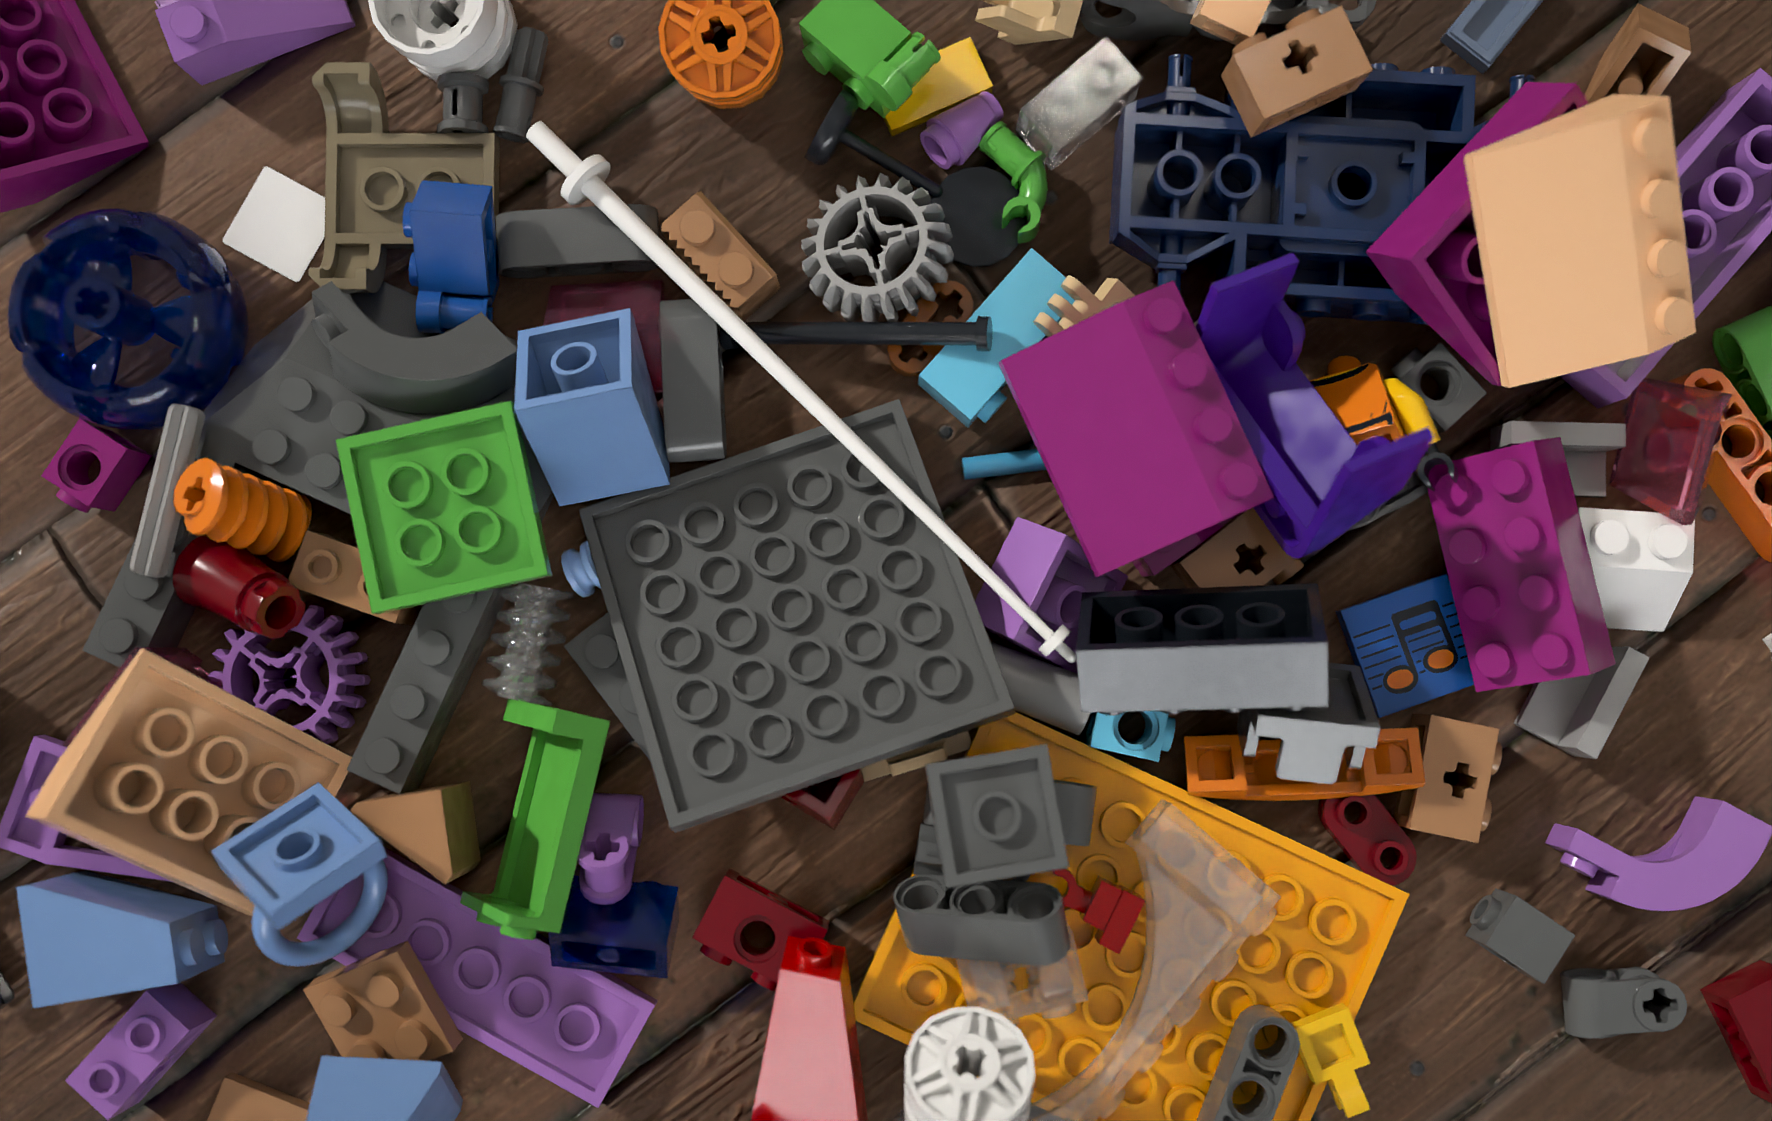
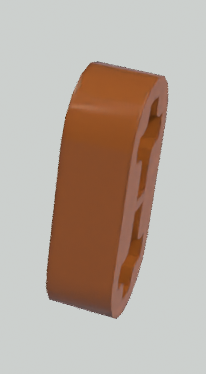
[887,280,973,377]

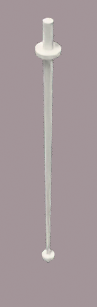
[526,121,1077,663]

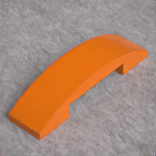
[1183,727,1426,801]

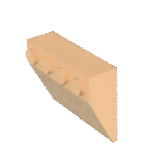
[1464,94,1696,388]
[26,649,352,916]

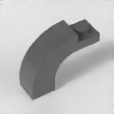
[311,281,517,414]

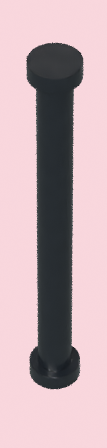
[720,316,993,351]

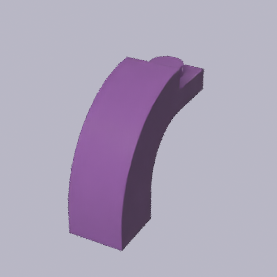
[1545,796,1772,911]

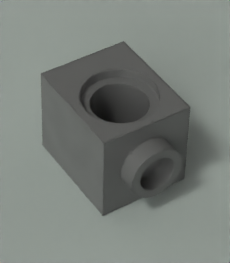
[1390,343,1487,434]
[1465,888,1576,984]

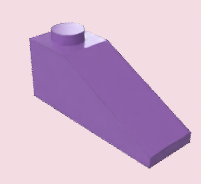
[155,0,356,85]

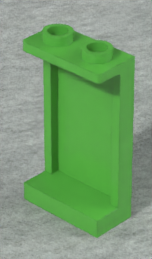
[460,698,610,940]

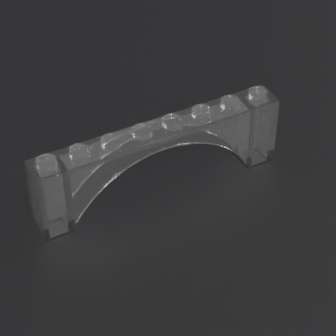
[892,799,1281,1121]

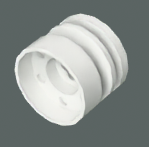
[368,0,517,82]
[904,1007,1035,1121]

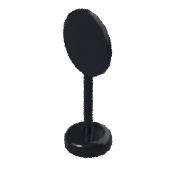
[804,89,1027,267]

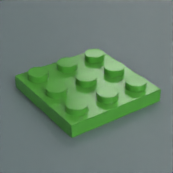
[336,401,552,614]

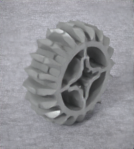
[801,173,954,322]

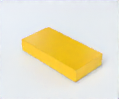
[883,37,993,136]

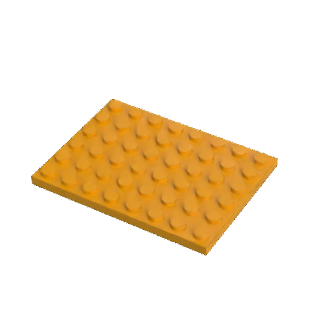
[853,712,1410,1121]

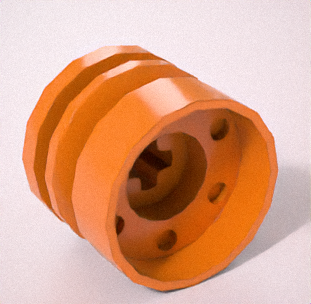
[658,0,784,109]

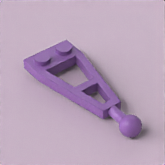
[0,734,172,882]

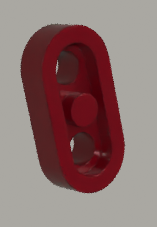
[1318,794,1417,886]

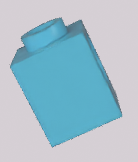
[1084,711,1176,762]

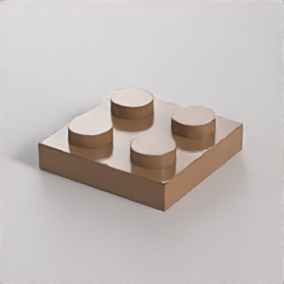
[303,941,463,1061]

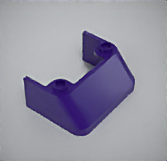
[1196,253,1435,559]

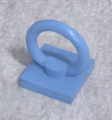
[211,782,388,966]

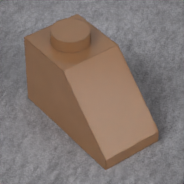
[1584,4,1692,104]

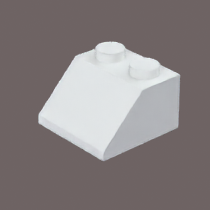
[1578,507,1695,632]

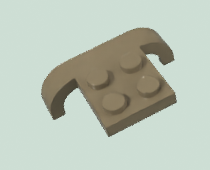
[308,62,500,293]

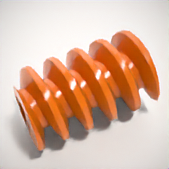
[173,458,312,562]

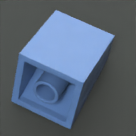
[514,308,670,507]
[16,870,228,1008]
[306,1056,463,1121]

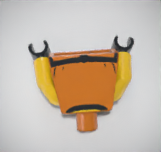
[1310,356,1459,491]

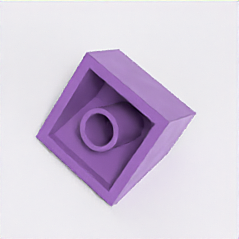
[975,517,1128,674]

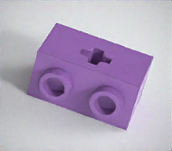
[65,982,217,1121]

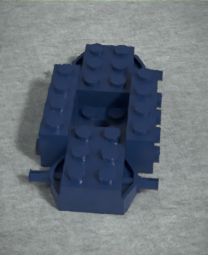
[1109,54,1535,325]

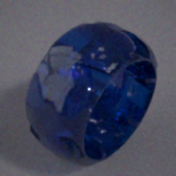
[7,208,249,430]

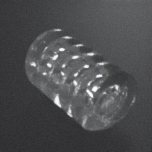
[481,583,575,706]

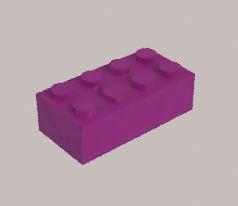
[1427,437,1616,692]

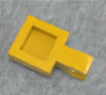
[1291,1003,1370,1118]

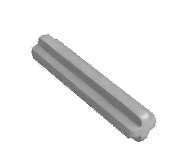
[130,404,205,578]

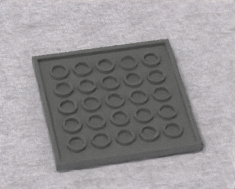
[578,399,1015,833]

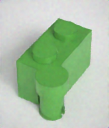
[799,0,941,119]

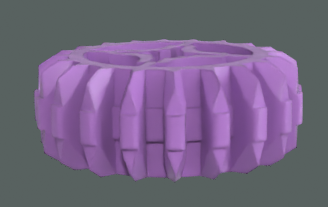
[207,605,371,744]

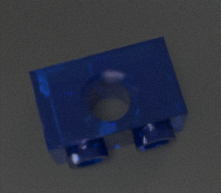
[548,876,679,979]

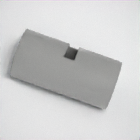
[991,641,1091,735]

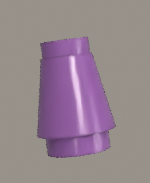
[920,91,1004,169]

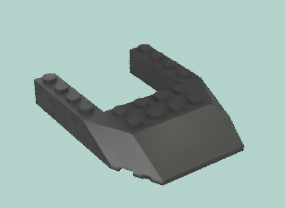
[82,281,554,794]

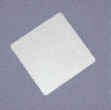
[223,167,325,282]

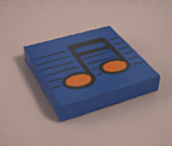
[1335,574,1474,718]

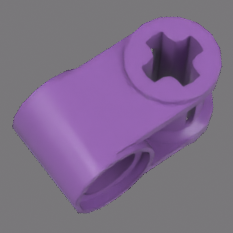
[577,793,644,905]

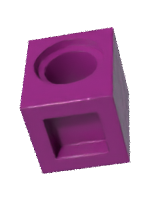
[41,418,152,513]

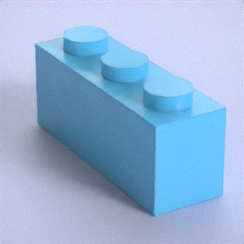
[918,248,1075,428]

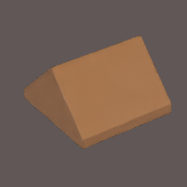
[350,781,481,884]

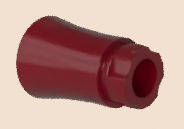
[172,533,305,639]

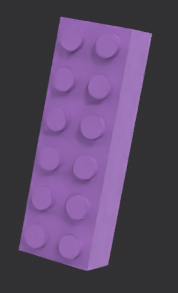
[1560,68,1772,409]

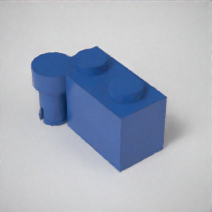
[403,180,500,334]

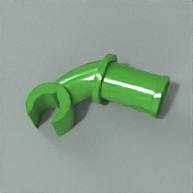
[978,121,1048,244]

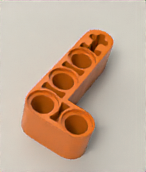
[1656,368,1772,563]

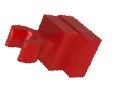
[1052,868,1145,955]

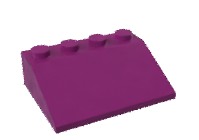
[0,0,149,213]
[1366,82,1589,386]
[998,280,1274,577]

